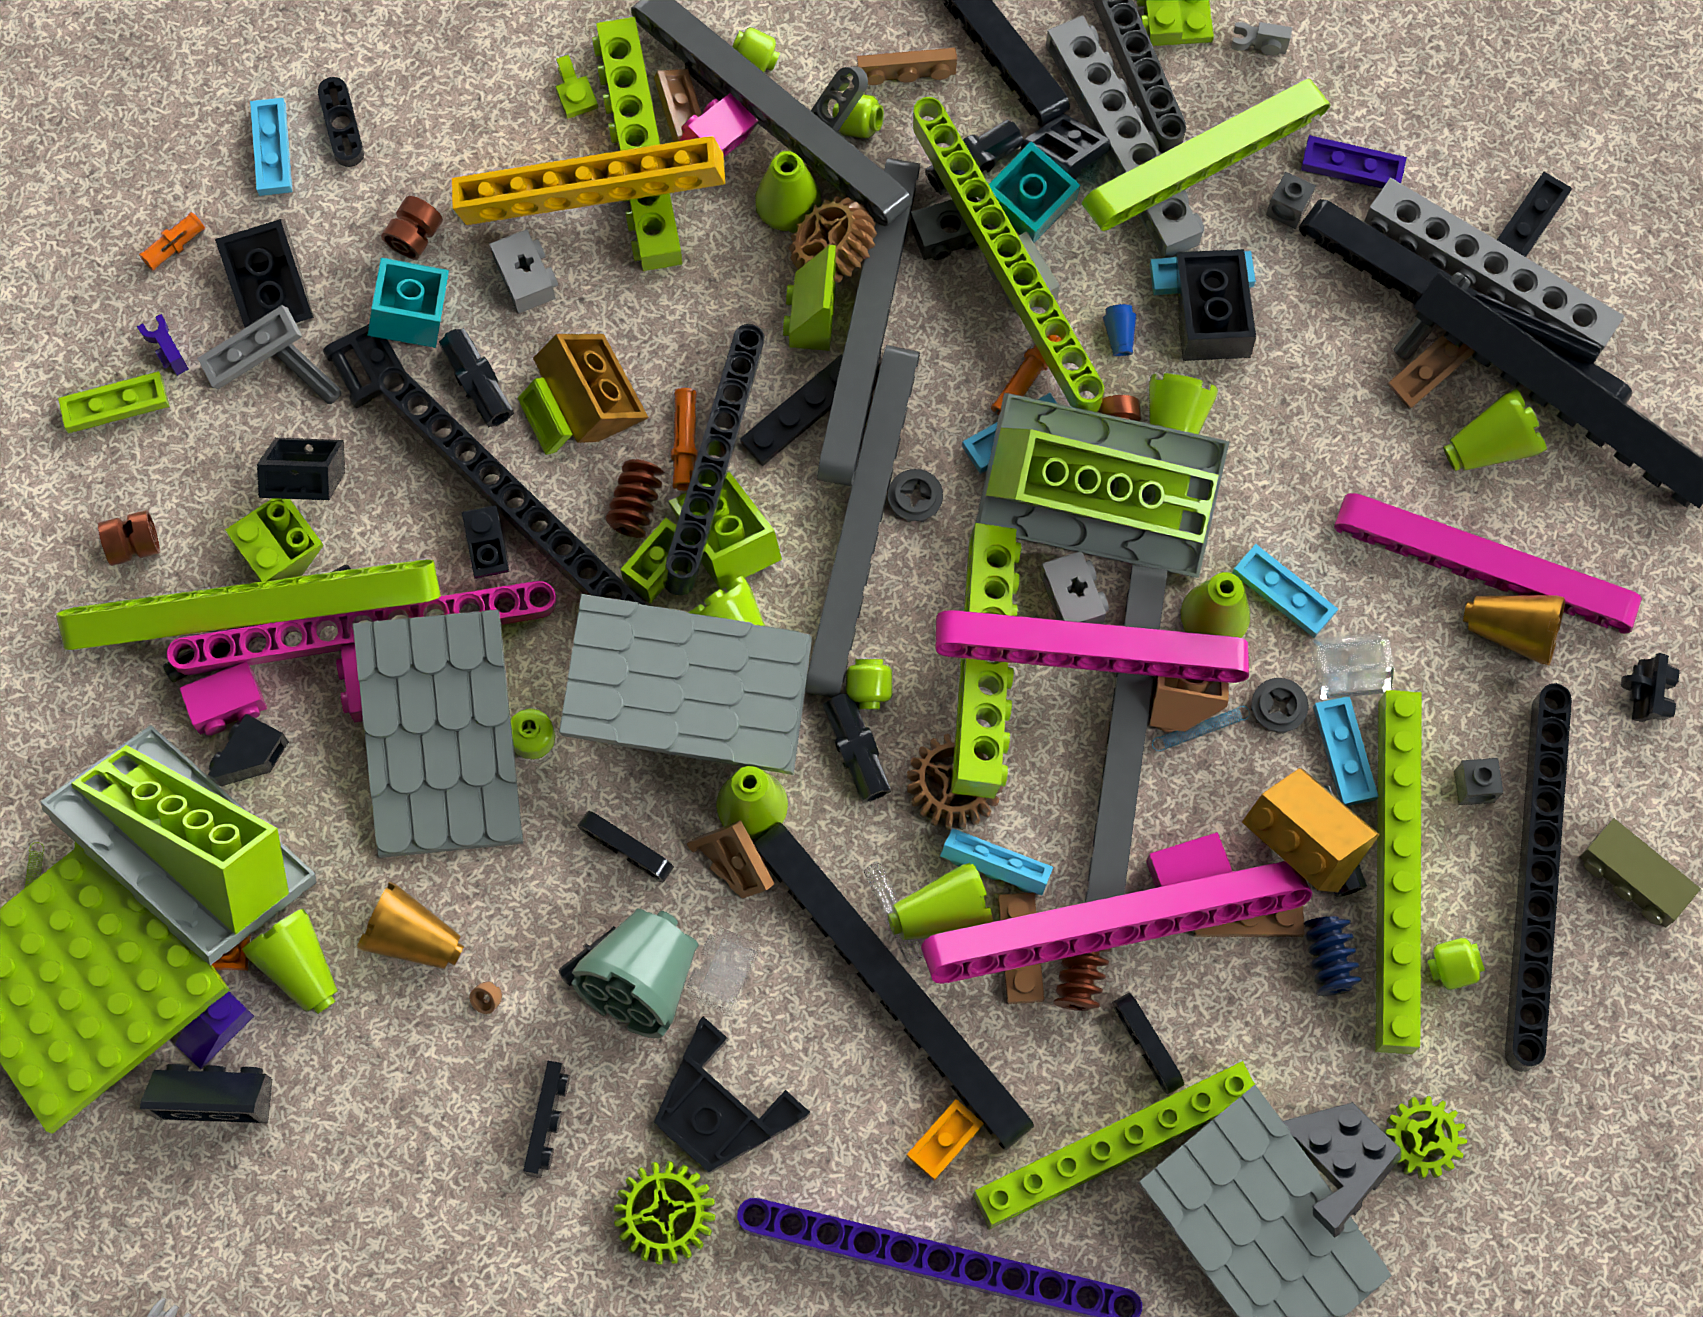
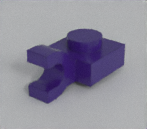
[137,314,189,376]

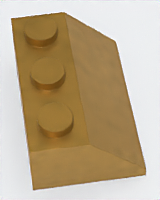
[533,334,649,443]
[1242,768,1380,892]

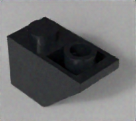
[462,505,509,579]
[208,714,289,786]

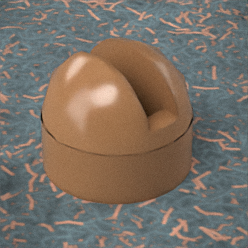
[469,981,502,1014]

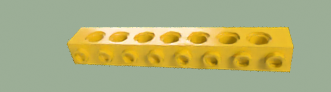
[452,136,725,225]

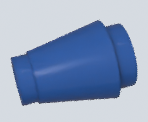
[1103,304,1136,356]

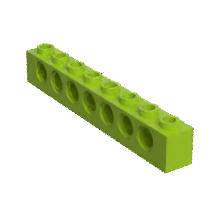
[592,17,683,271]
[951,523,1021,799]
[973,1061,1255,1230]

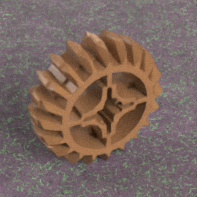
[789,196,877,283]
[907,734,1003,830]

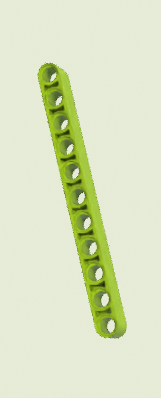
[912,97,1104,412]
[56,559,441,650]

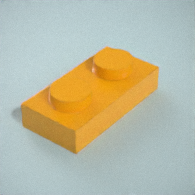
[906,1099,984,1181]

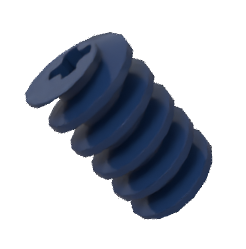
[1303,916,1362,996]

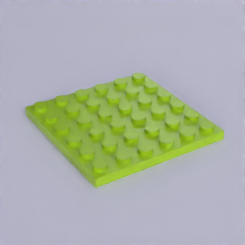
[0,845,230,1134]

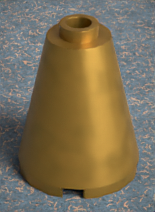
[1463,595,1565,665]
[357,881,464,969]

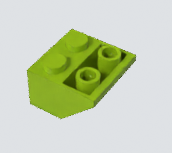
[225,498,324,582]

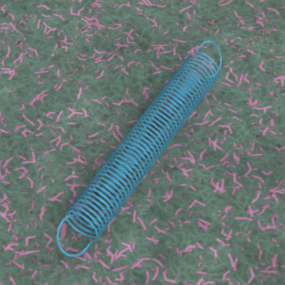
[1152,706,1250,751]

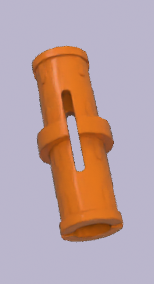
[139,212,205,271]

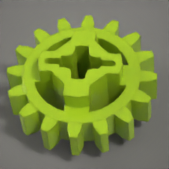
[1384,1096,1467,1179]

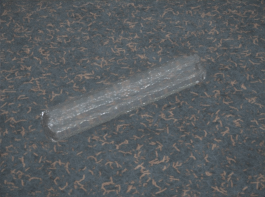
[864,862,924,964]

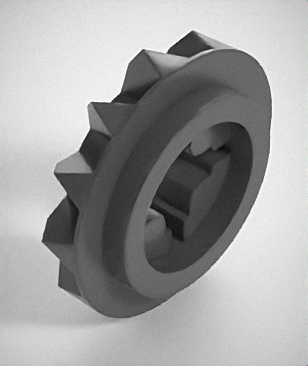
[888,469,943,523]
[1251,678,1309,734]

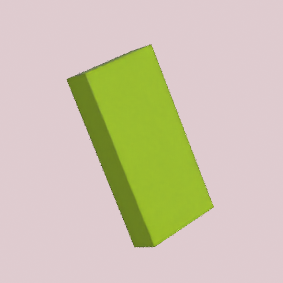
[517,378,573,455]

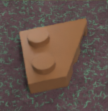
[687,820,775,899]

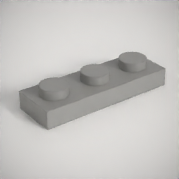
[197,305,303,389]

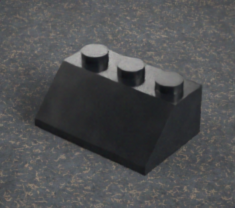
[140,1064,273,1124]

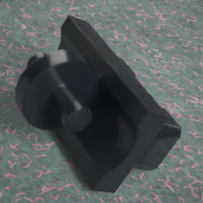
[1621,653,1680,722]

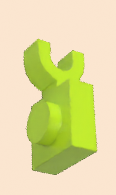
[555,54,598,119]

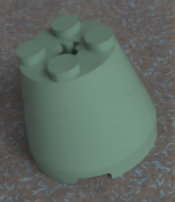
[571,908,699,1038]

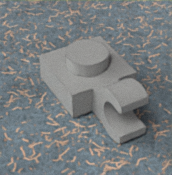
[1231,22,1292,56]

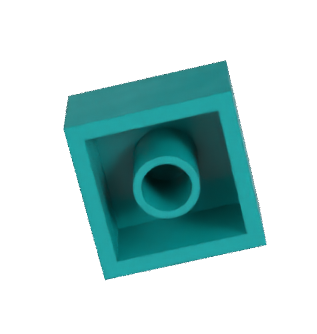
[988,142,1081,243]
[368,258,449,348]

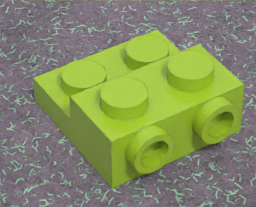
[1136,0,1214,46]

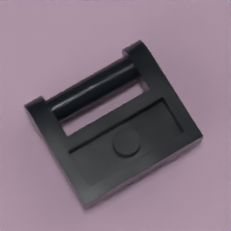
[1021,113,1111,180]
[323,324,405,408]

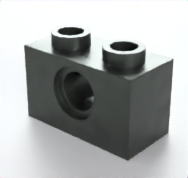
[910,197,988,260]

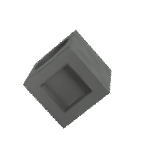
[1266,172,1316,229]
[1454,758,1503,805]

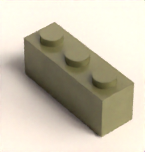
[1579,818,1701,928]

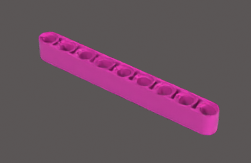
[1334,493,1642,634]
[935,610,1249,683]

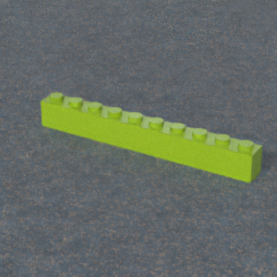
[1375,690,1422,1054]

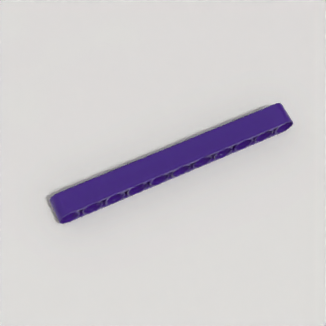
[737,1198,1142,1317]

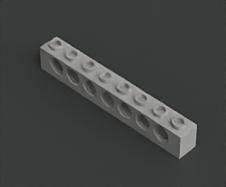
[1045,15,1204,258]
[1364,178,1624,360]

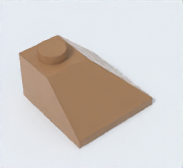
[1149,676,1229,732]

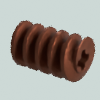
[605,459,665,538]
[1053,948,1111,1011]

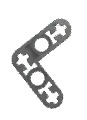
[811,66,868,140]

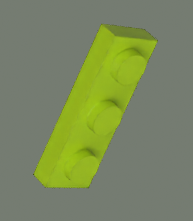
[58,371,170,434]

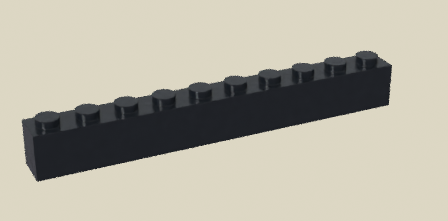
[1413,271,1703,508]

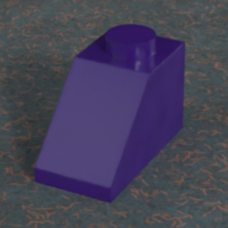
[175,992,254,1070]

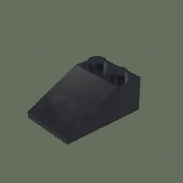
[215,219,314,328]
[1176,249,1256,361]

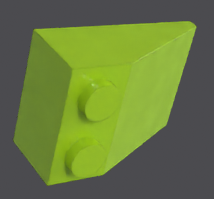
[783,245,836,351]
[668,472,782,589]

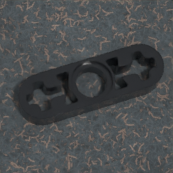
[318,77,364,167]
[577,811,674,883]
[1112,993,1185,1095]

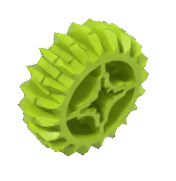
[614,1161,716,1265]

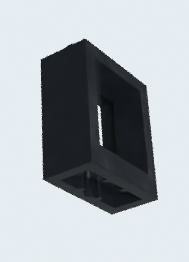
[257,437,345,500]

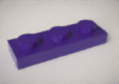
[1300,135,1407,189]

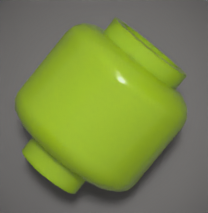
[732,27,780,72]
[832,94,884,138]
[846,659,892,709]
[511,708,556,760]
[1428,938,1485,990]

